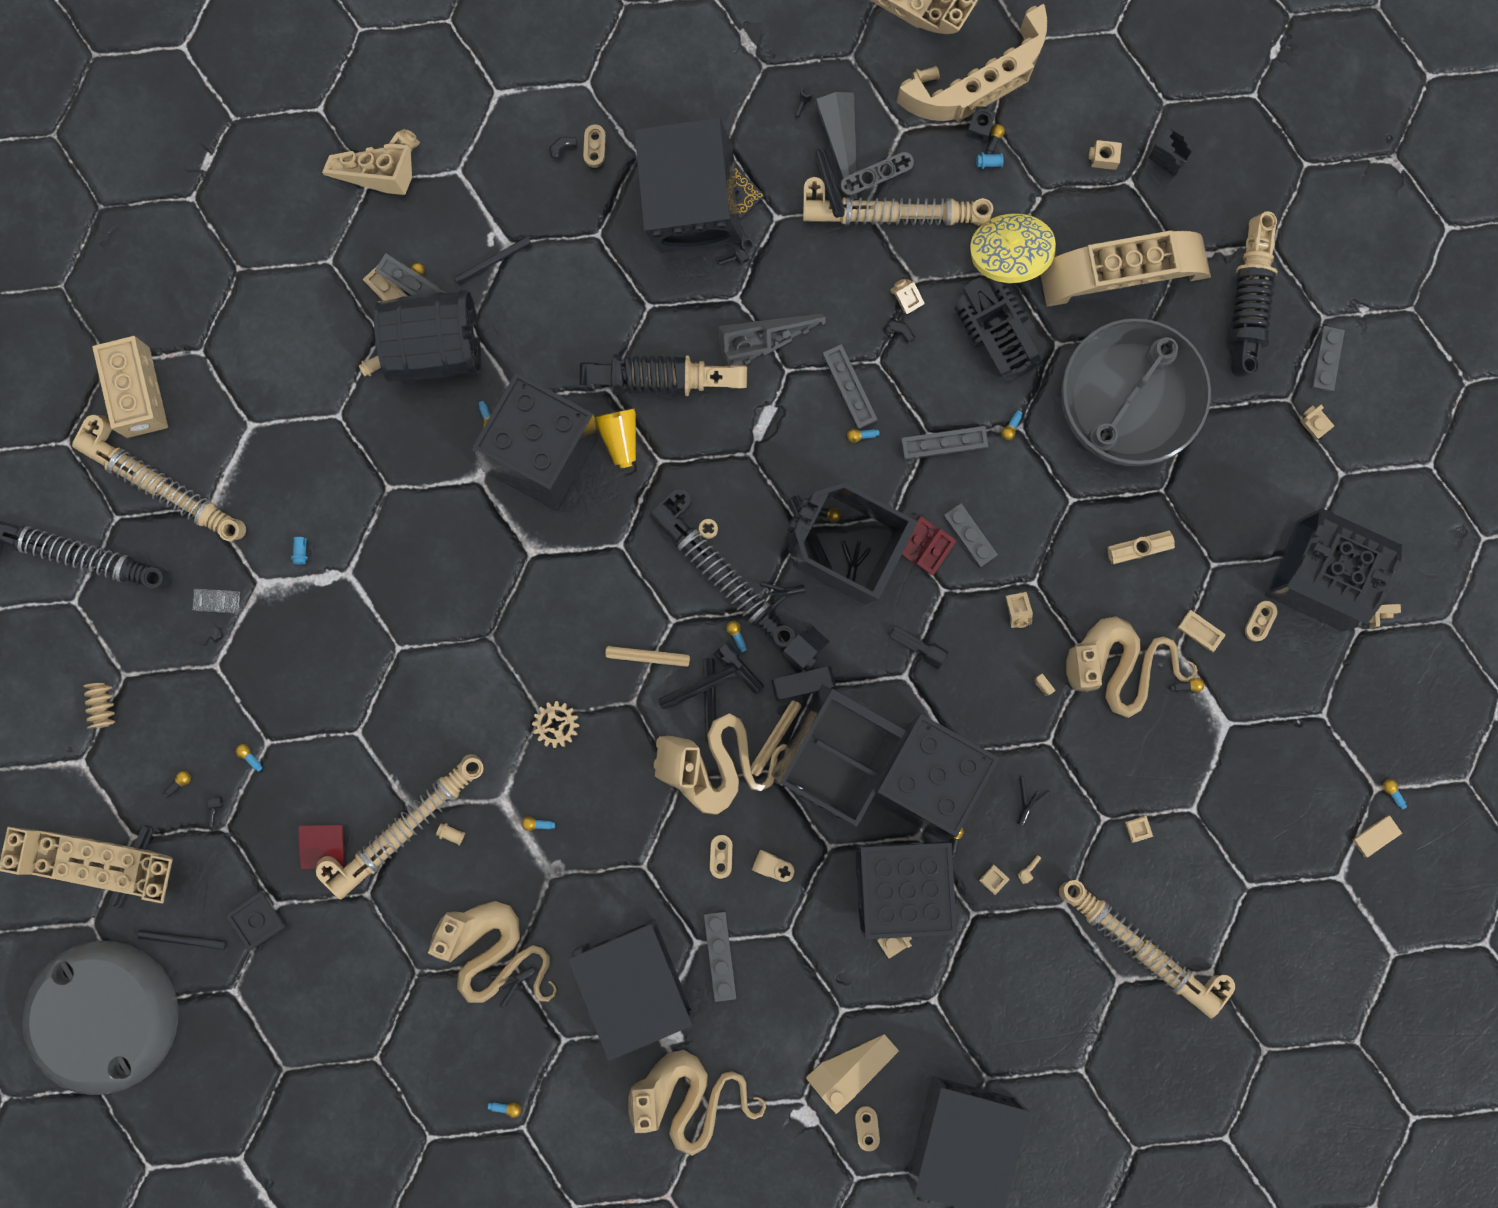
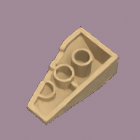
[322,144,412,195]
[806,1034,899,1114]

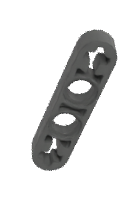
[838,152,914,197]

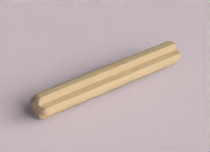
[605,646,690,667]
[750,700,801,776]

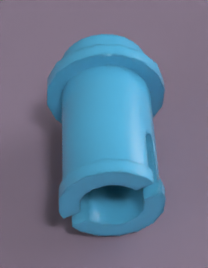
[976,152,1003,169]
[290,537,308,565]

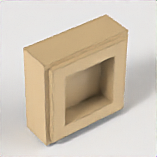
[1033,674,1056,696]
[1125,816,1153,843]
[979,864,1009,895]

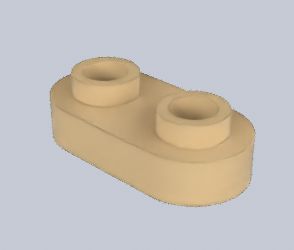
[583,125,606,168]
[1245,601,1277,642]
[710,835,732,879]
[855,1106,880,1151]

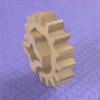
[532,701,580,748]

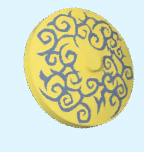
[970,214,1056,283]

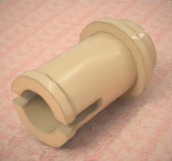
[912,66,940,83]
[358,355,381,376]
[436,823,465,846]

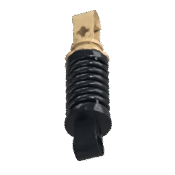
[1228,212,1278,377]
[579,354,747,396]

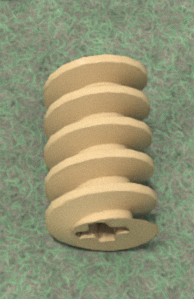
[83,683,115,729]

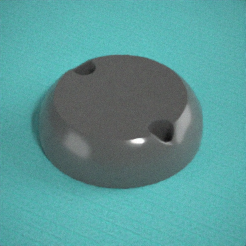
[1061,318,1211,467]
[22,940,179,1095]

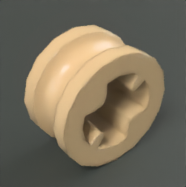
[699,519,718,539]

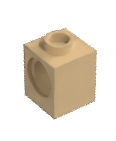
[1089,140,1122,170]

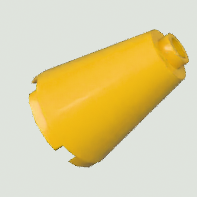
[594,409,636,468]

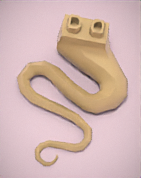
[1066,616,1198,718]
[654,713,787,815]
[428,901,557,1003]
[628,1050,766,1156]

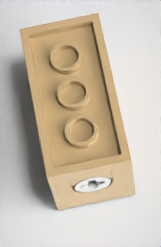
[92,336,168,438]

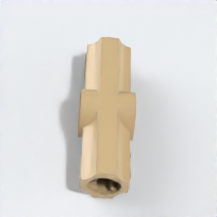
[1107,531,1175,565]

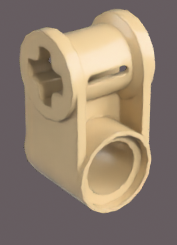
[752,850,795,882]

